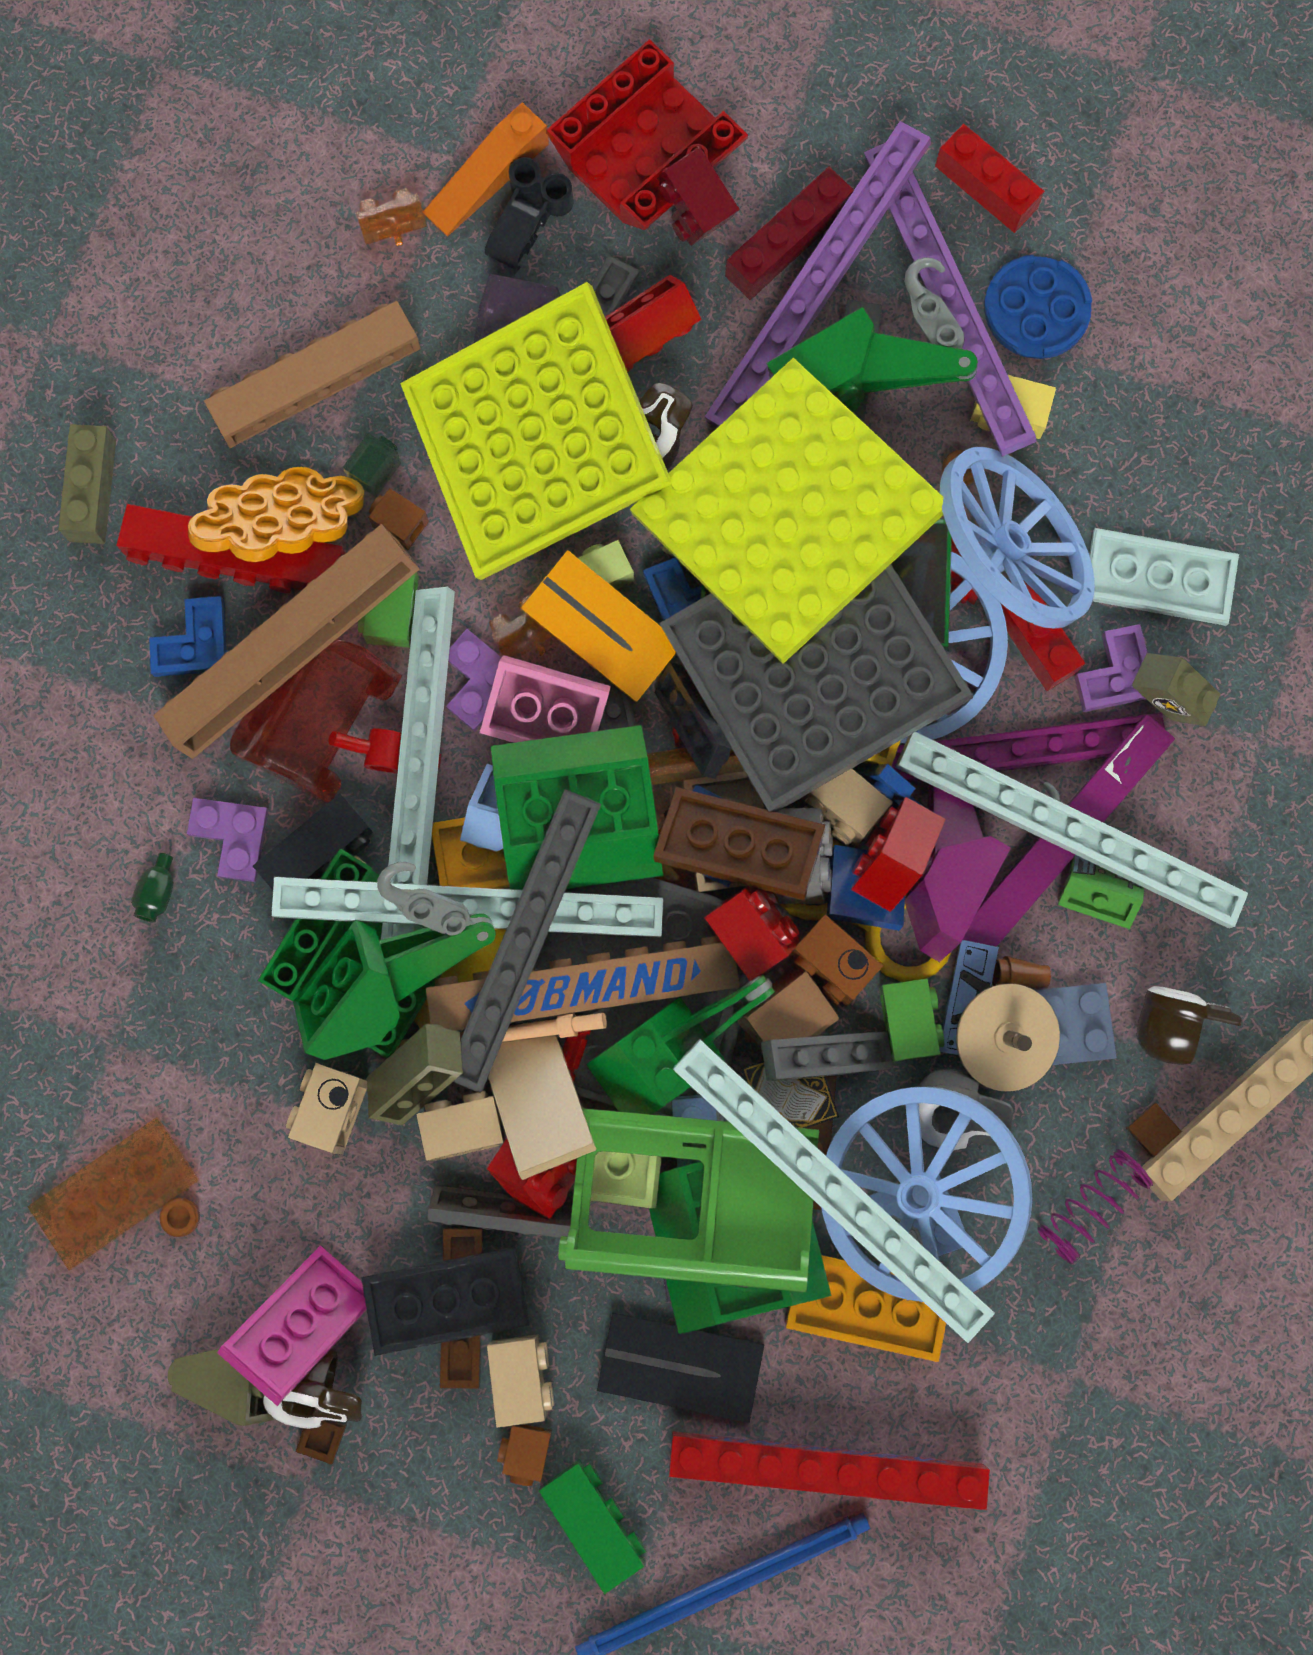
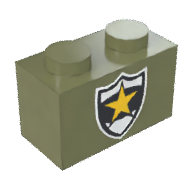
[1132,653,1221,726]

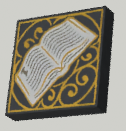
[741,1061,839,1129]

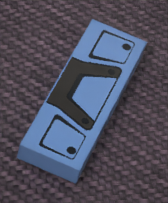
[939,940,999,1055]

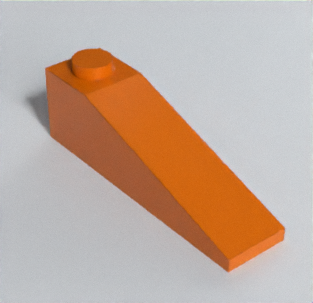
[423,102,549,237]

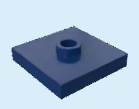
[827,845,905,931]

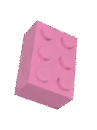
[480,655,611,743]

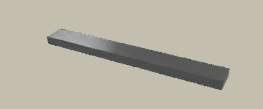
[453,789,601,1093]

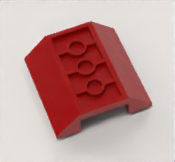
[546,39,748,230]

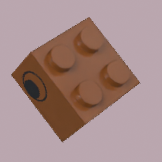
[790,914,883,1006]

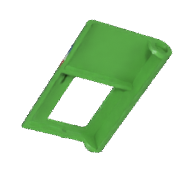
[558,1109,819,1292]

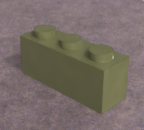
[58,424,116,544]
[367,1024,463,1125]

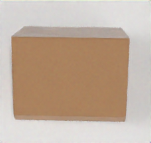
[732,969,839,1046]

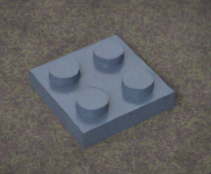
[1034,983,1117,1065]

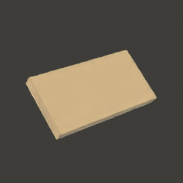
[488,1035,597,1180]

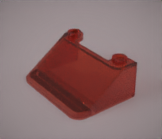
[230,638,402,803]

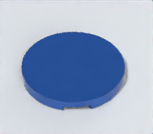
[984,254,1092,359]

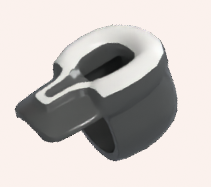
[919,1069,1013,1150]

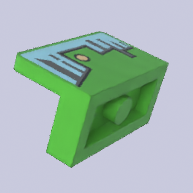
[1058,855,1144,929]

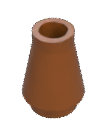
[992,956,1051,989]

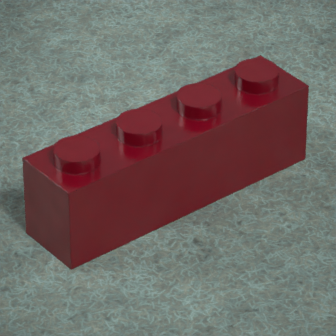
[725,166,854,300]

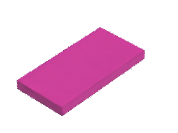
[217,1245,367,1406]

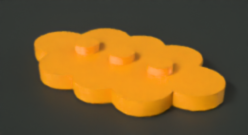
[188,467,364,562]

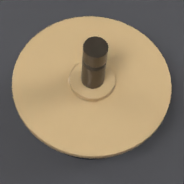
[956,984,1060,1091]

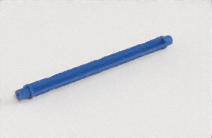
[575,1513,871,1655]

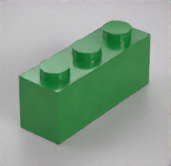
[539,1459,647,1595]

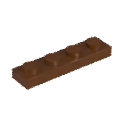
[440,1229,483,1389]

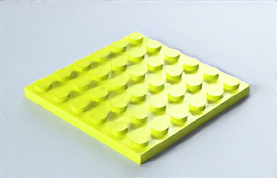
[400,282,671,580]
[630,358,944,664]

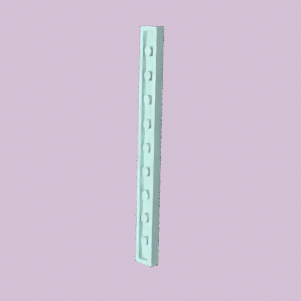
[381,587,455,940]
[895,732,1248,928]
[272,877,663,937]
[673,1039,995,1343]

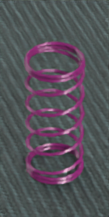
[1037,1149,1153,1264]

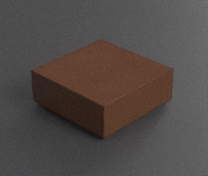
[1126,1103,1182,1157]
[295,1420,347,1465]

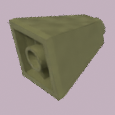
[168,1349,276,1426]

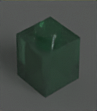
[342,433,401,498]

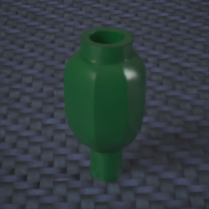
[131,853,173,923]

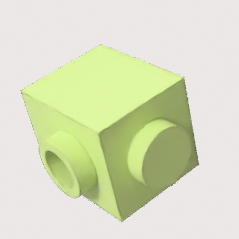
[578,540,634,589]

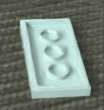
[1089,528,1239,626]

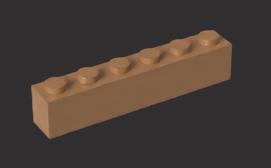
[204,301,421,448]

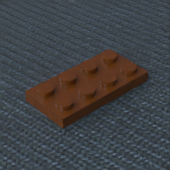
[653,787,825,900]

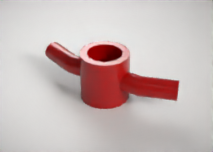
[328,728,442,774]

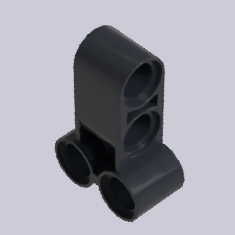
[485,157,574,271]

